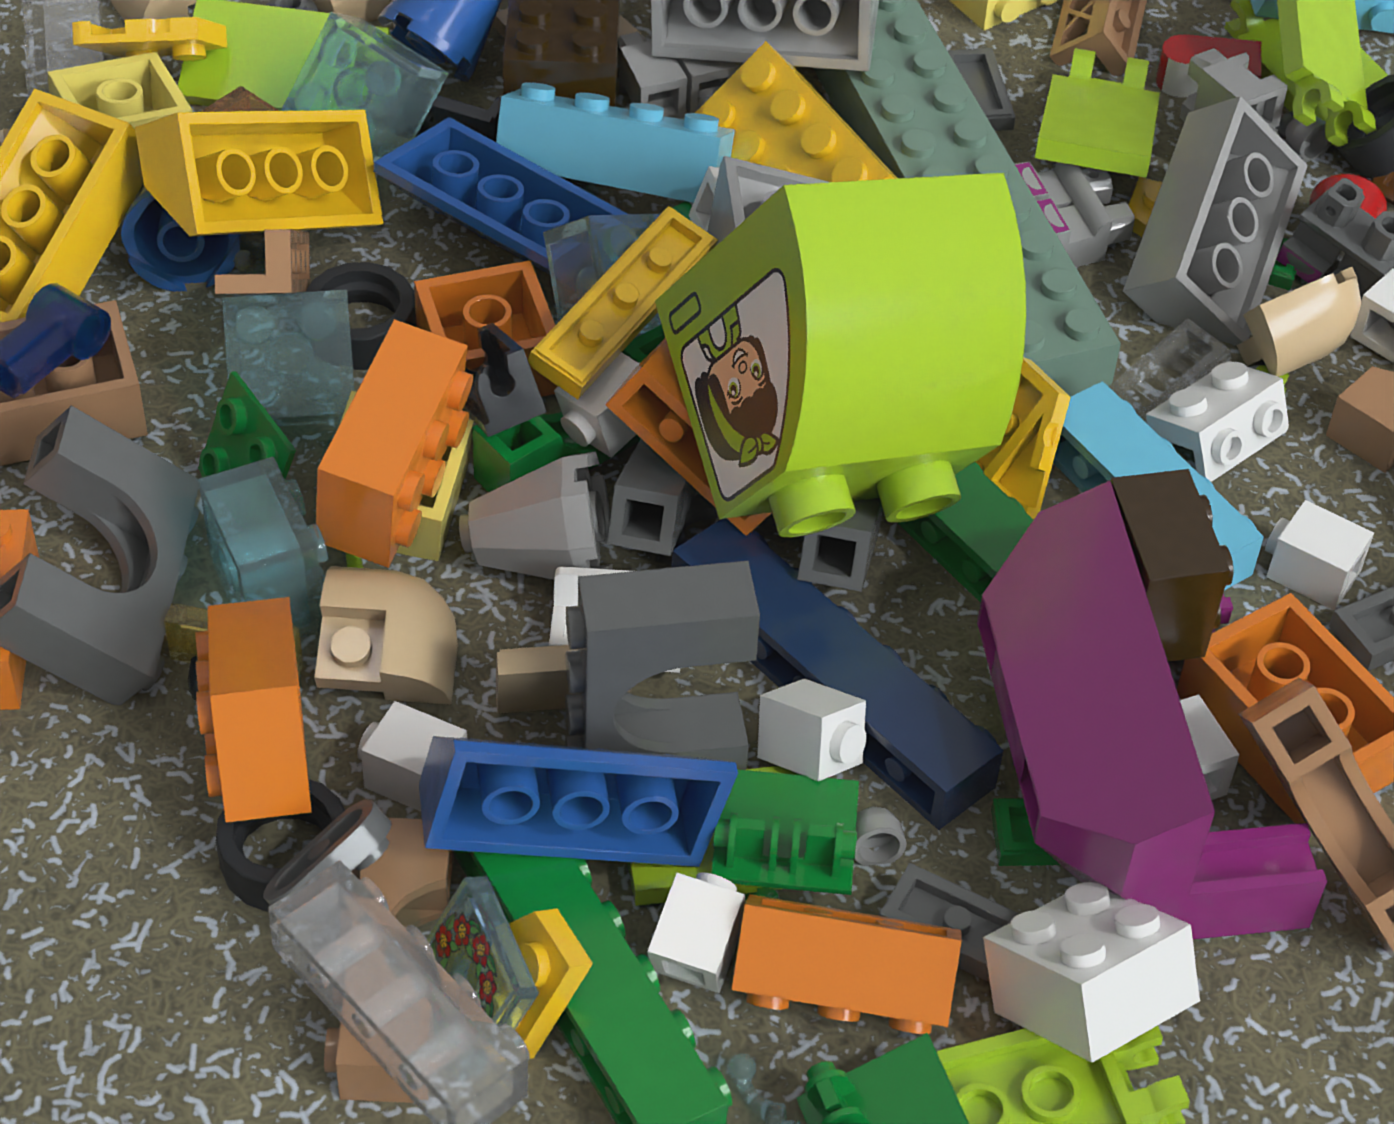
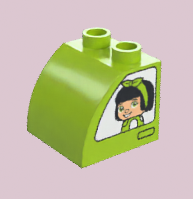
[655,173,1026,537]

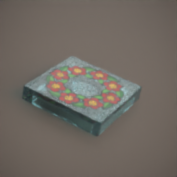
[408,877,539,1086]

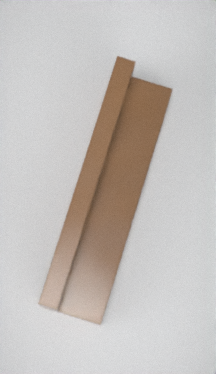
[1050,0,1147,76]
[215,229,311,294]

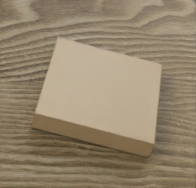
[496,645,632,713]

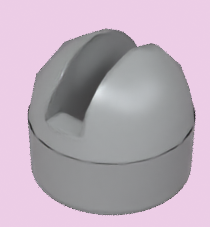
[1285,116,1331,163]
[855,806,907,866]

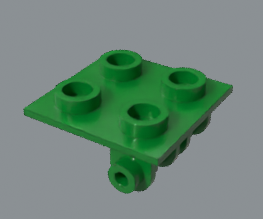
[198,371,302,548]
[711,769,859,895]
[796,1033,970,1124]

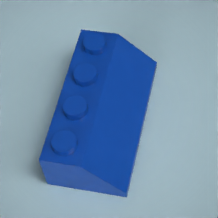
[373,117,628,294]
[419,736,738,867]

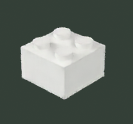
[983,881,1200,1062]

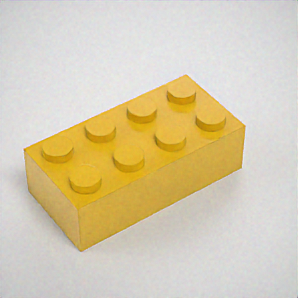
[695,41,898,182]

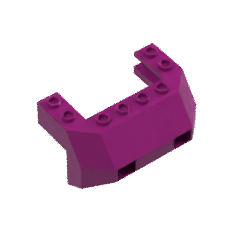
[977,481,1327,940]

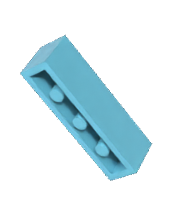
[496,83,735,203]
[1053,381,1264,590]

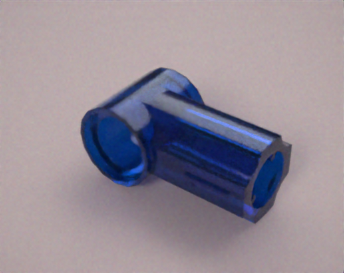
[0,283,111,398]

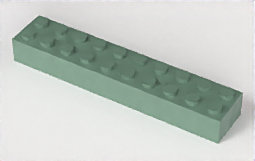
[813,0,1121,397]

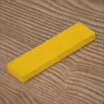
[528,206,718,400]

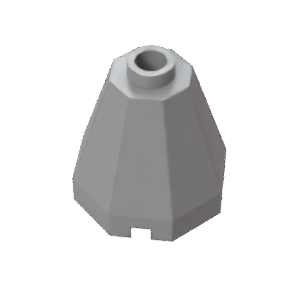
[459,452,613,580]

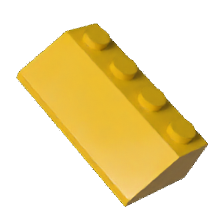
[0,88,144,323]
[135,110,384,236]

